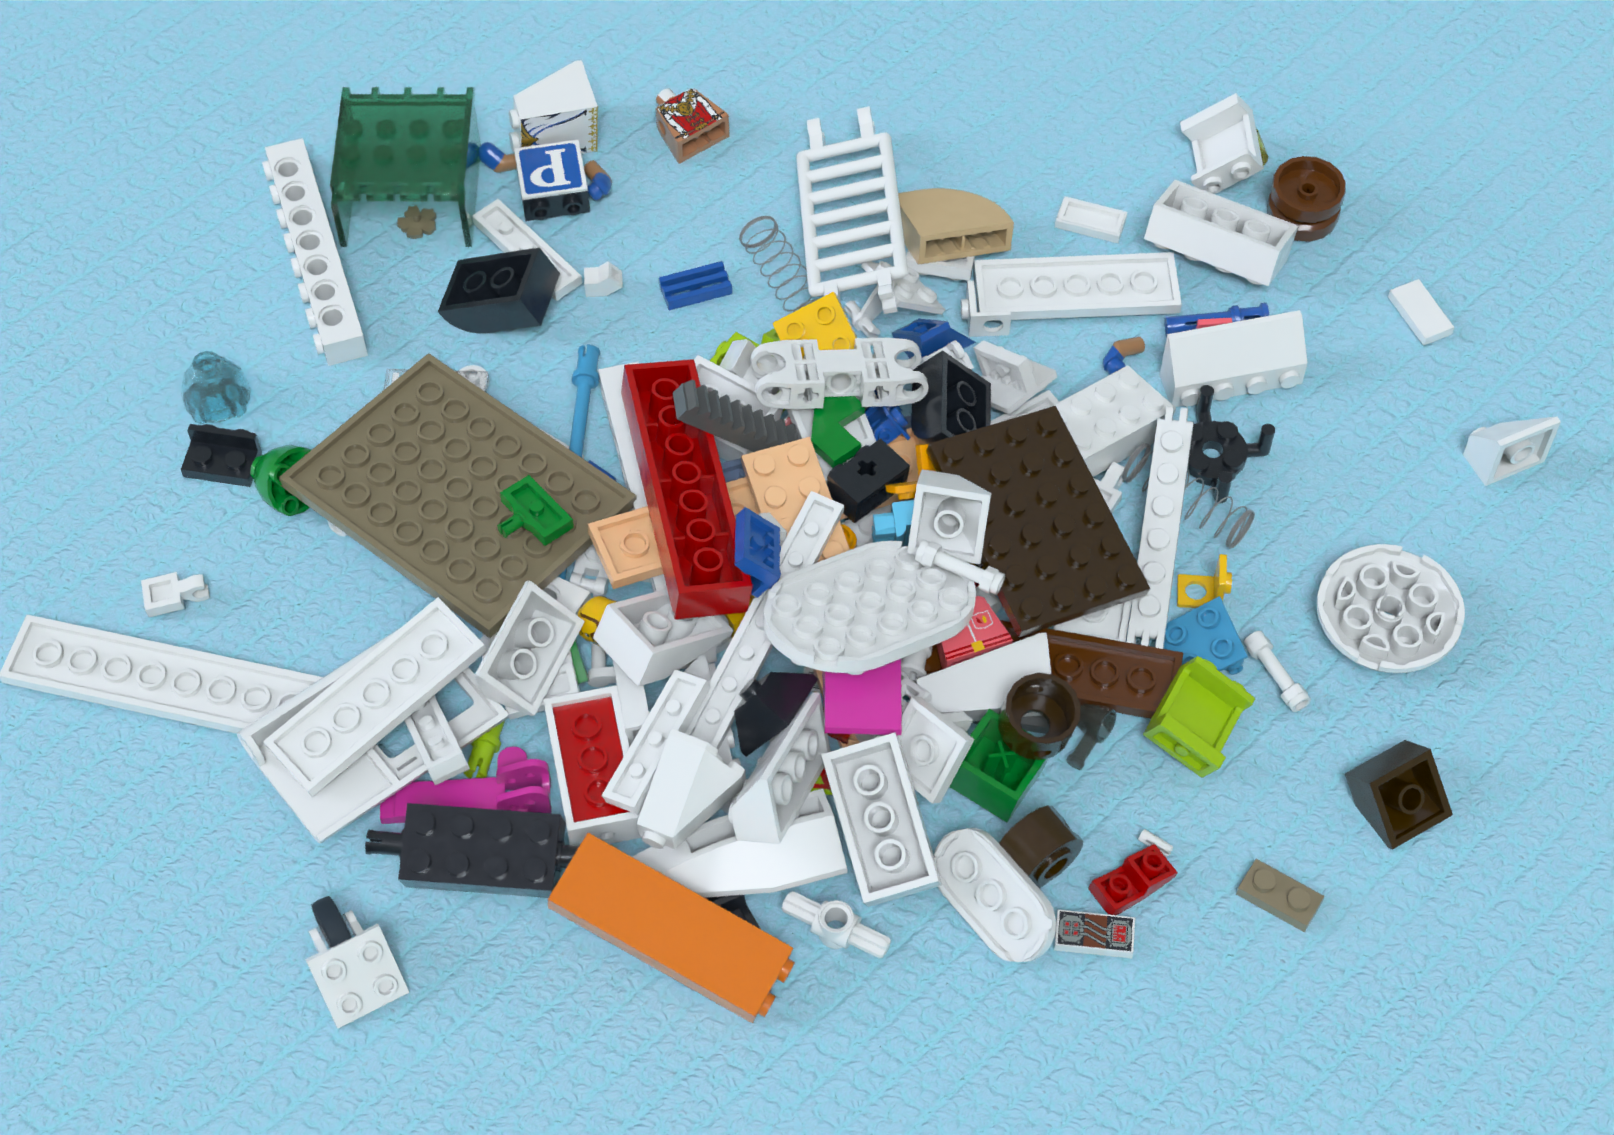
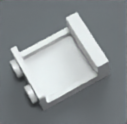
[1180,93,1264,194]

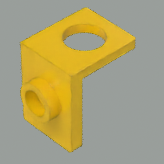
[1177,554,1232,608]

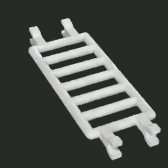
[796,106,908,314]

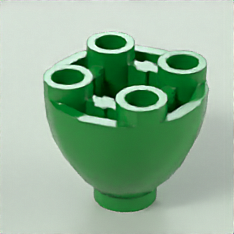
[250,445,312,516]

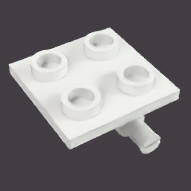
[843,261,946,338]

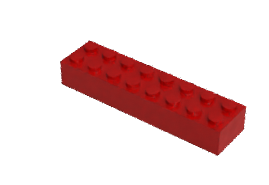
[621,359,753,620]

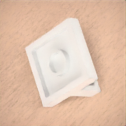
[897,697,974,804]

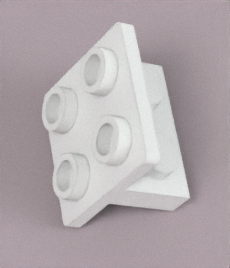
[974,340,1057,414]

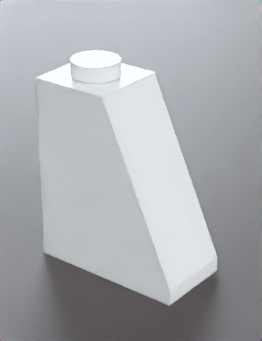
[637,728,746,849]

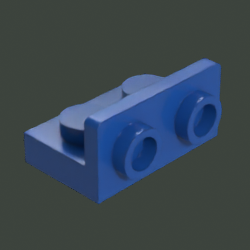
[735,507,781,598]

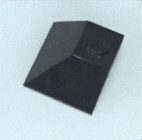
[734,672,818,757]

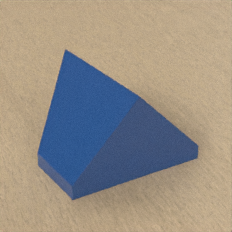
[892,318,976,359]

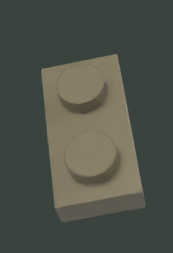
[1236,859,1325,932]

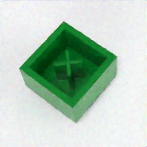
[949,708,1049,823]

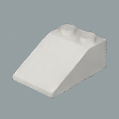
[593,589,733,687]

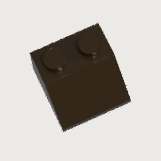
[1345,740,1453,850]

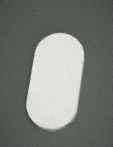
[934,828,1056,962]

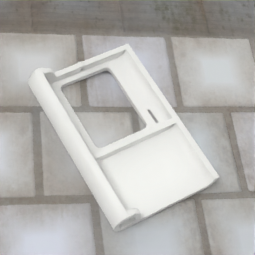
[237,628,509,844]

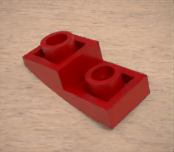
[1088,844,1178,915]

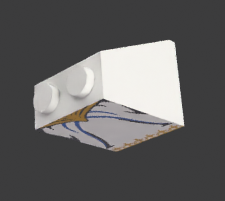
[509,60,598,154]

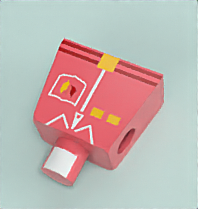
[936,596,1013,669]

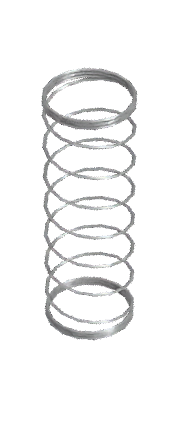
[739,216,824,312]
[1122,443,1255,549]

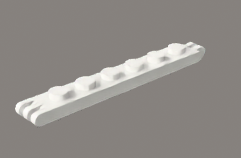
[1127,406,1194,649]

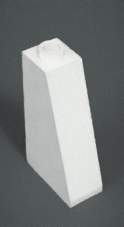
[910,632,1051,721]

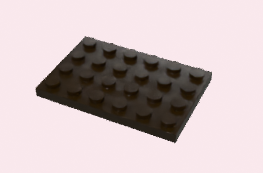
[926,406,1151,638]

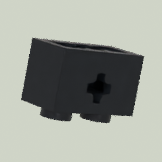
[827,438,910,523]

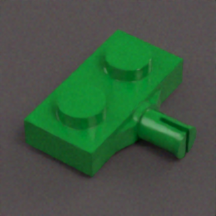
[497,475,574,546]

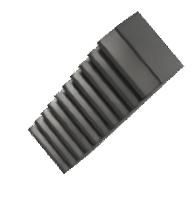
[673,380,798,452]

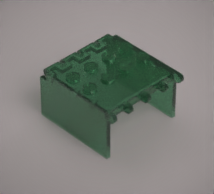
[330,87,481,247]

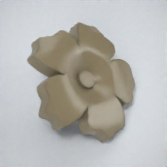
[397,205,437,239]

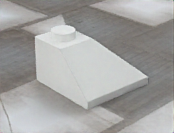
[1463,417,1561,486]
[907,469,991,564]

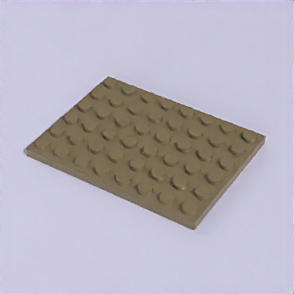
[279,353,636,638]

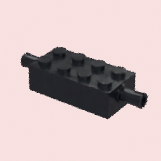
[365,803,579,898]

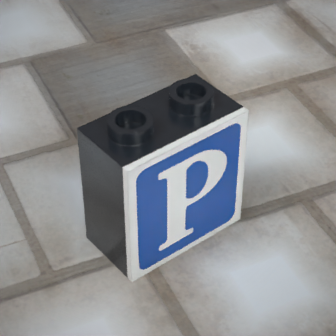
[514,139,590,221]

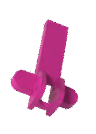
[380,746,552,824]

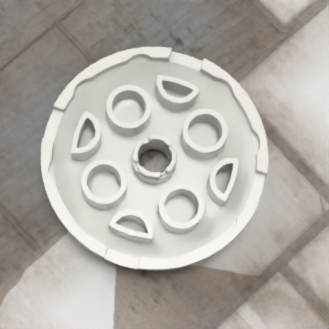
[1317,544,1465,673]

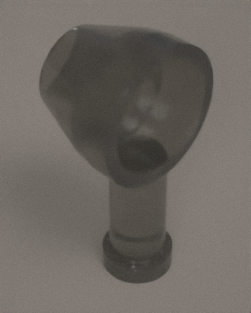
[1066,704,1116,770]

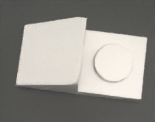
[720,339,779,395]

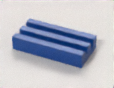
[658,261,733,311]

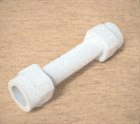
[915,540,1005,595]
[1244,631,1311,712]

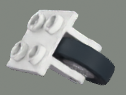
[305,896,410,1028]

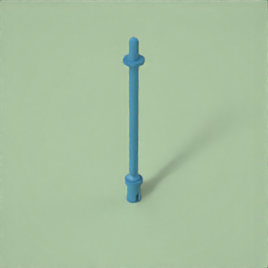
[558,344,600,580]

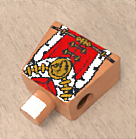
[656,89,729,164]

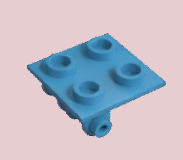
[1164,596,1248,675]

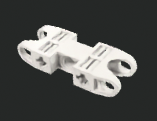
[750,338,929,409]

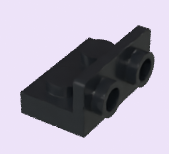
[181,424,262,487]

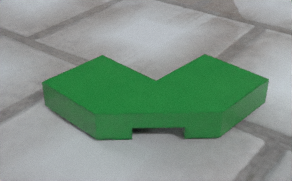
[811,396,865,468]

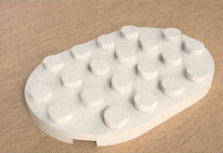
[763,541,976,675]

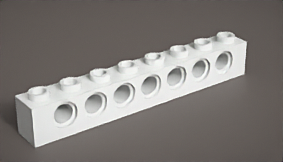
[262,138,368,366]

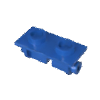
[865,389,910,444]

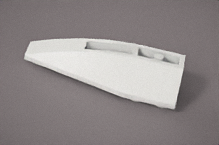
[632,789,848,898]

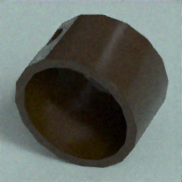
[998,673,1081,760]
[999,805,1083,889]

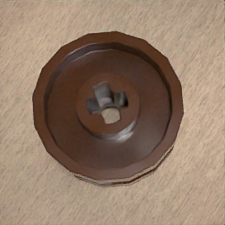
[1267,156,1346,242]

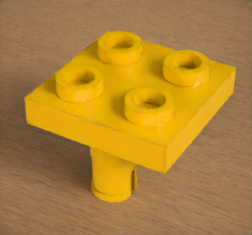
[772,291,857,359]

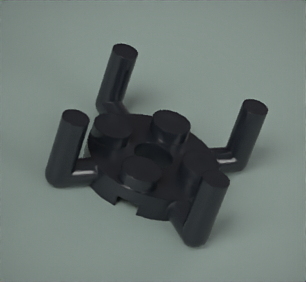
[1188,385,1275,504]

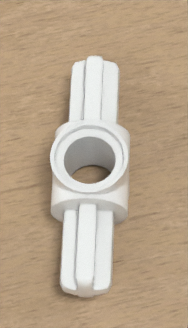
[782,891,891,958]

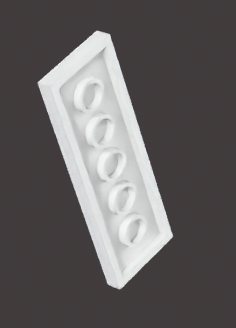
[974,252,1182,321]
[263,597,487,797]

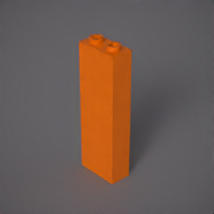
[548,833,795,1024]

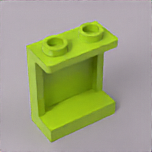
[1143,656,1255,778]

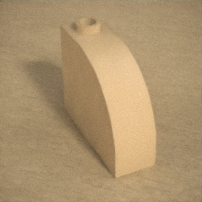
[898,188,1014,265]

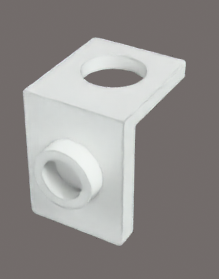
[961,280,1011,337]

